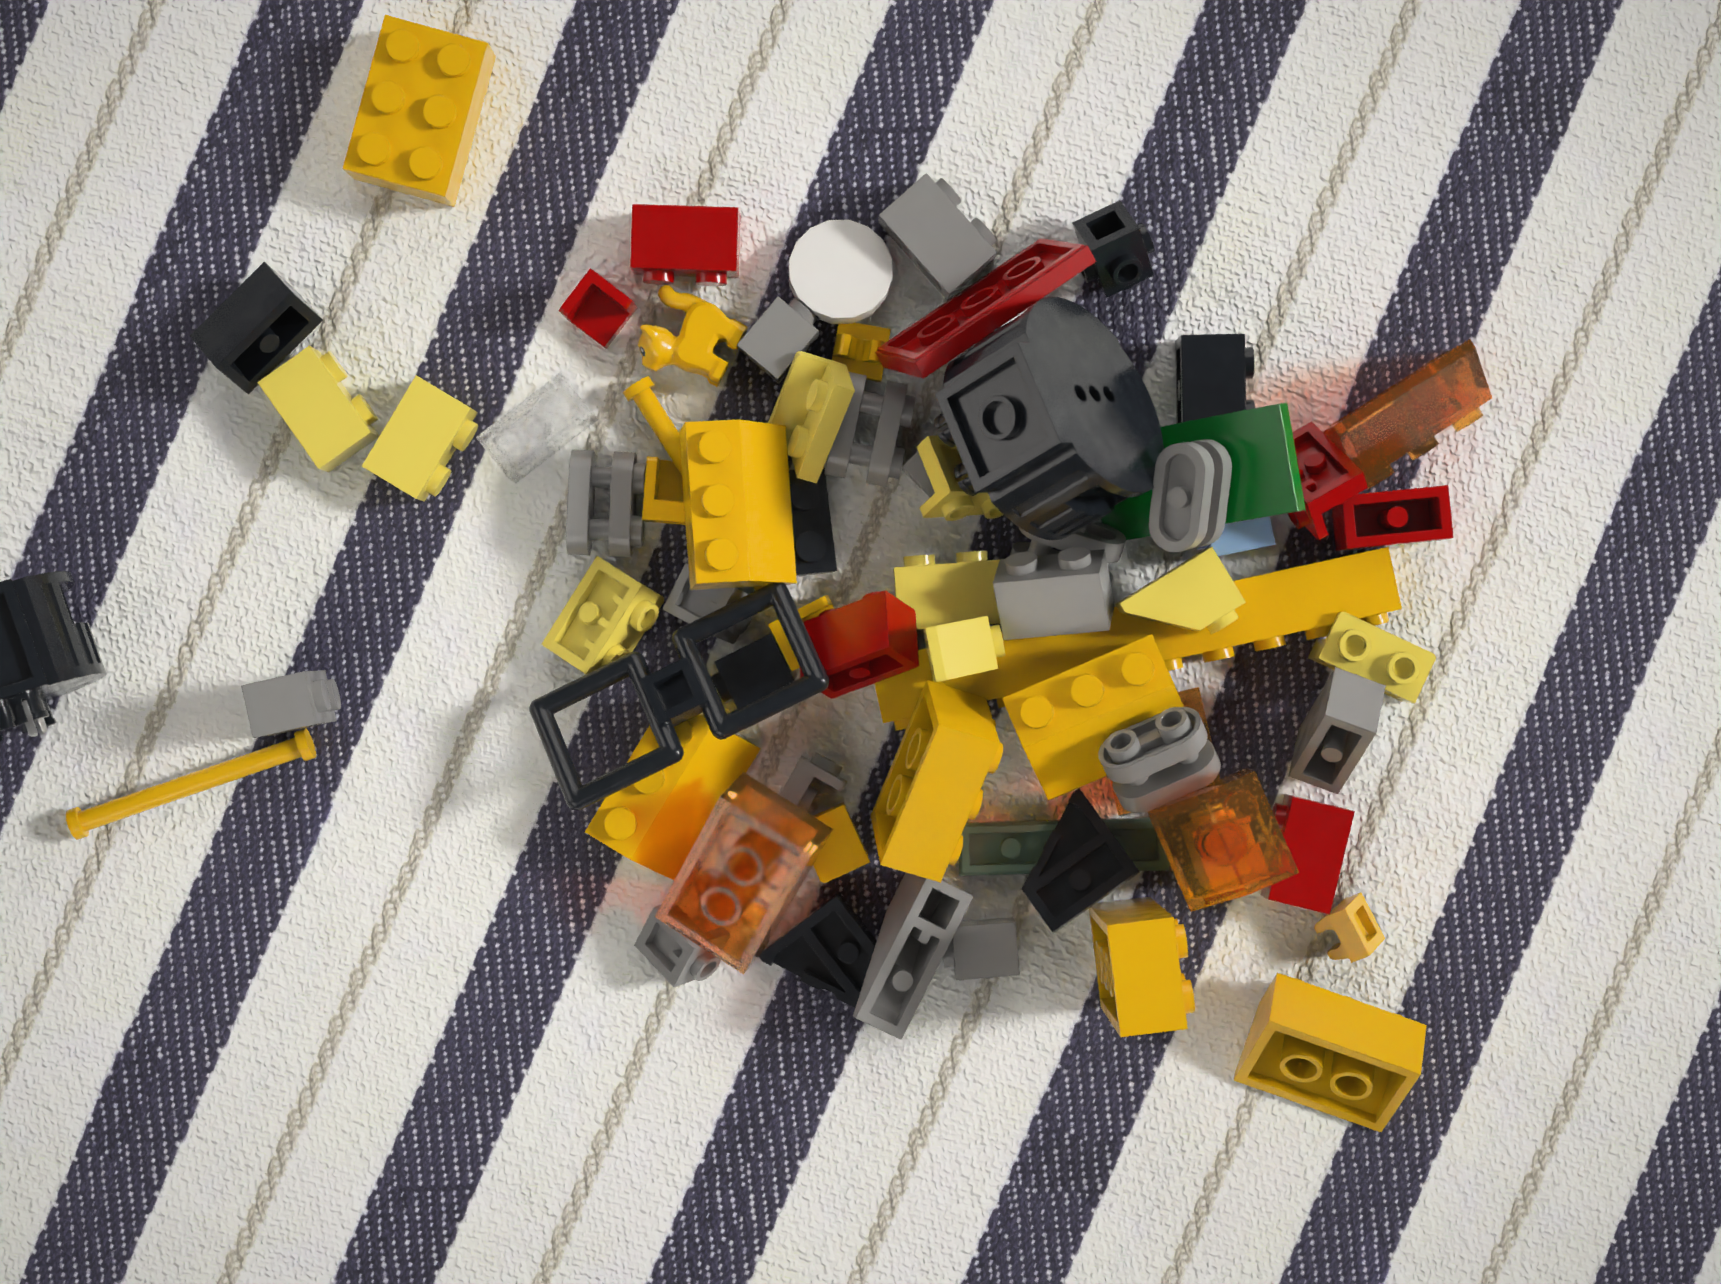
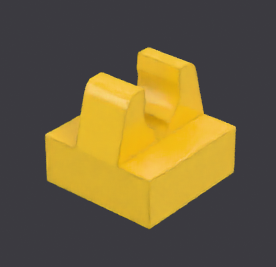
[832,323,891,383]
[1314,892,1385,963]

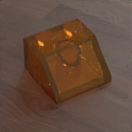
[1147,768,1299,912]

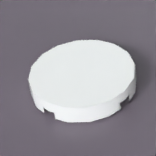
[789,220,893,324]

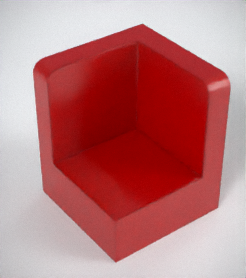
[559,268,638,349]

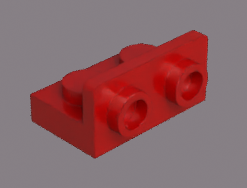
[1287,421,1368,541]

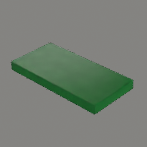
[1101,403,1306,540]

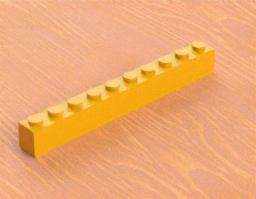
[874,547,1402,731]

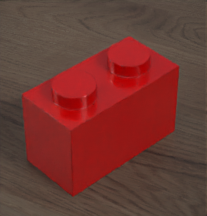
[630,204,741,286]
[1332,485,1454,551]
[800,590,919,699]
[1256,794,1355,915]

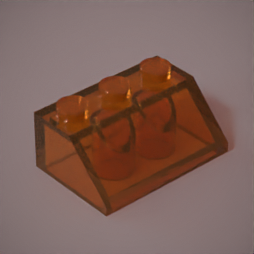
[1322,339,1492,489]

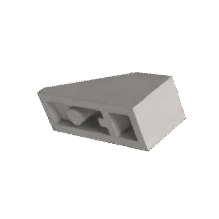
[853,873,974,1040]

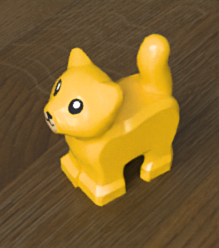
[638,285,748,387]

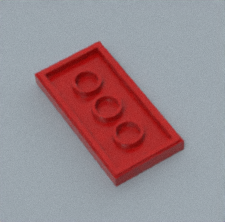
[875,238,1096,379]

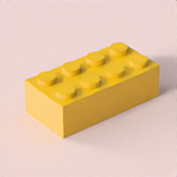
[1089,897,1195,1037]

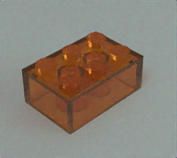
[655,772,833,975]

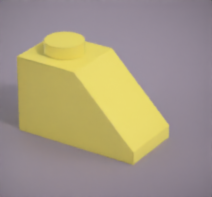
[1115,547,1246,634]
[923,616,1005,682]

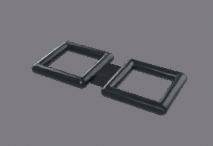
[529,583,829,811]

